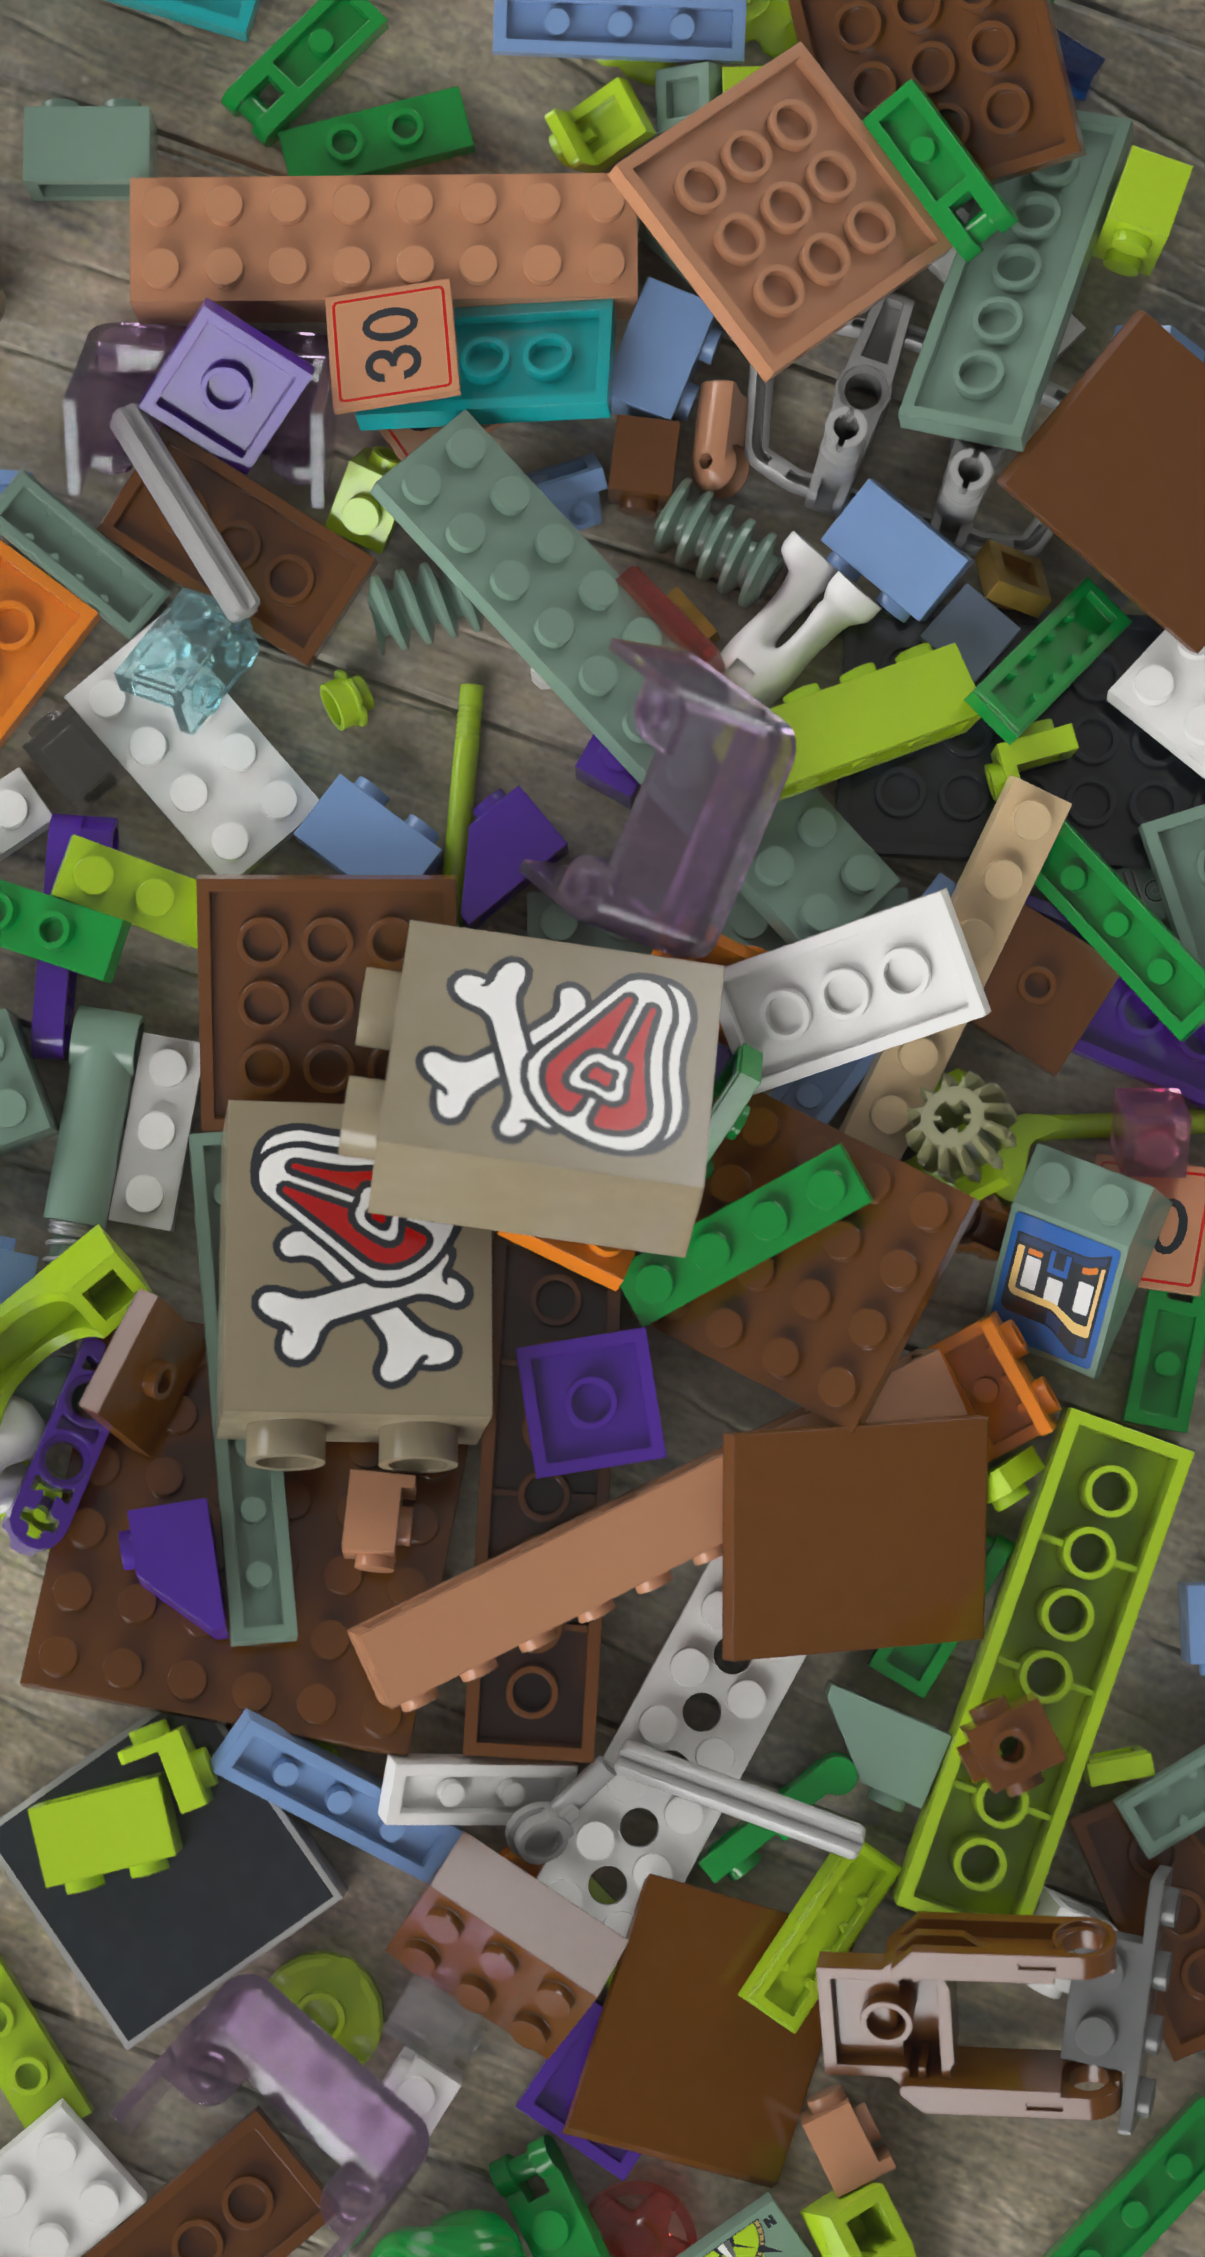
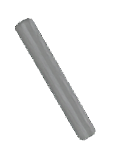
[110,403,260,623]
[614,1740,866,1859]

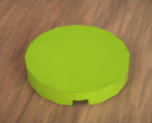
[255,1950,385,2084]

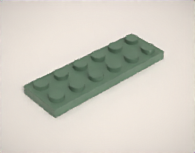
[898,110,1134,452]

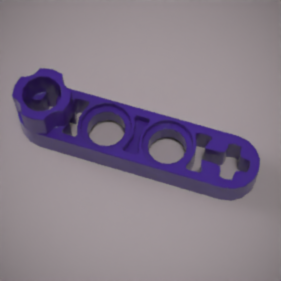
[31,813,120,1061]
[2,1326,119,1556]

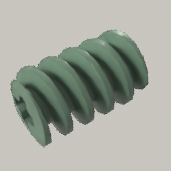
[653,476,785,609]
[367,562,484,656]

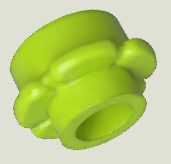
[319,669,374,731]

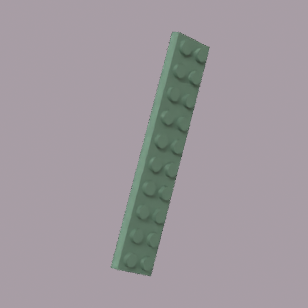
[370,409,901,944]

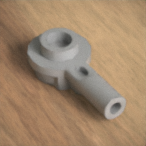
[505,1756,616,1864]

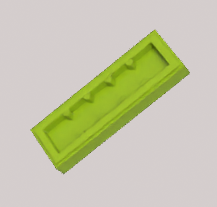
[738,1841,902,2034]
[0,1953,95,2129]

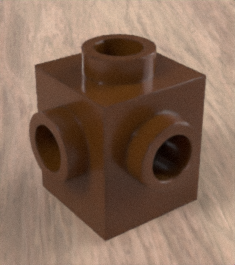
[956,1693,1067,1797]

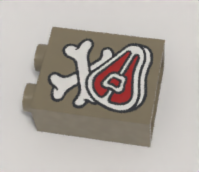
[338,920,724,1258]
[216,1100,492,1473]

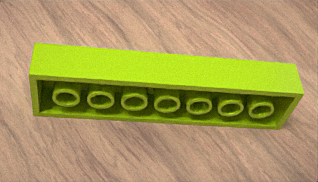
[891,1407,1195,1915]

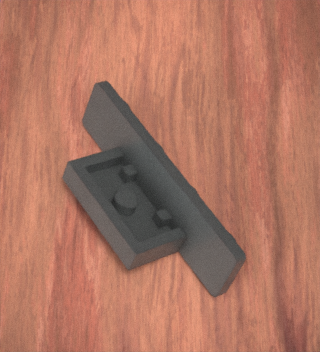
[1060,1865,1182,2137]

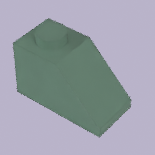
[824,1680,952,1813]

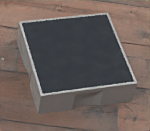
[0,1711,349,2051]

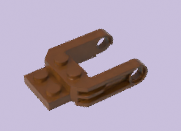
[816,1912,1123,2120]

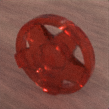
[587,2180,697,2257]

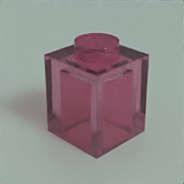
[1110,1087,1192,1178]

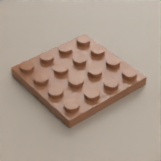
[608,41,953,383]

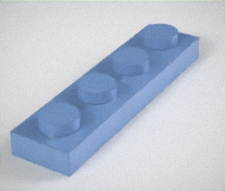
[492,0,746,65]
[210,1708,463,1883]

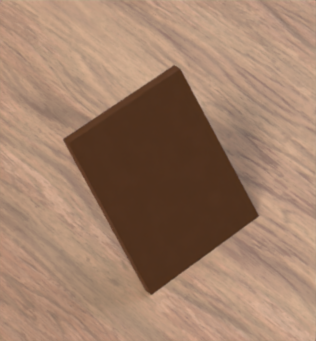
[995,310,1205,654]
[722,1414,989,1661]
[562,1873,854,2188]

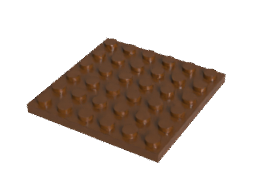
[20,1321,469,1757]

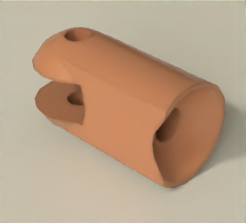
[691,380,749,499]

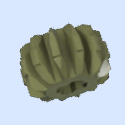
[905,1071,1018,1185]

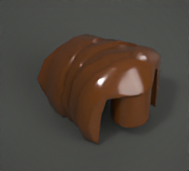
[954,1193,1011,1262]

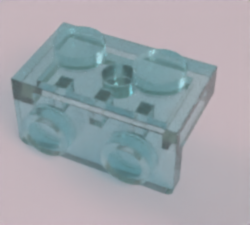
[114,587,259,735]

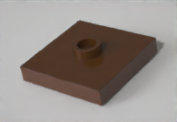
[968,904,1119,1077]
[79,1289,206,1457]

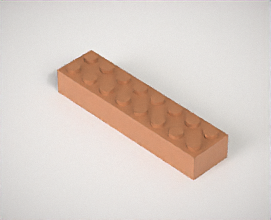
[130,173,638,324]

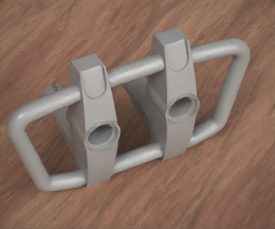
[744,293,1070,557]

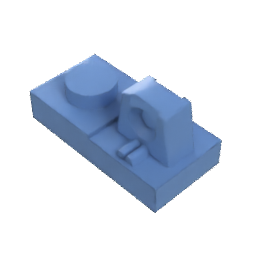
[525,453,608,531]

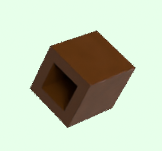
[608,414,680,517]

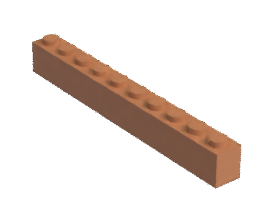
[346,1349,968,1712]

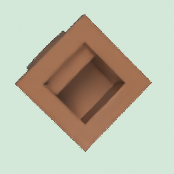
[342,1469,417,1573]
[800,2083,896,2198]

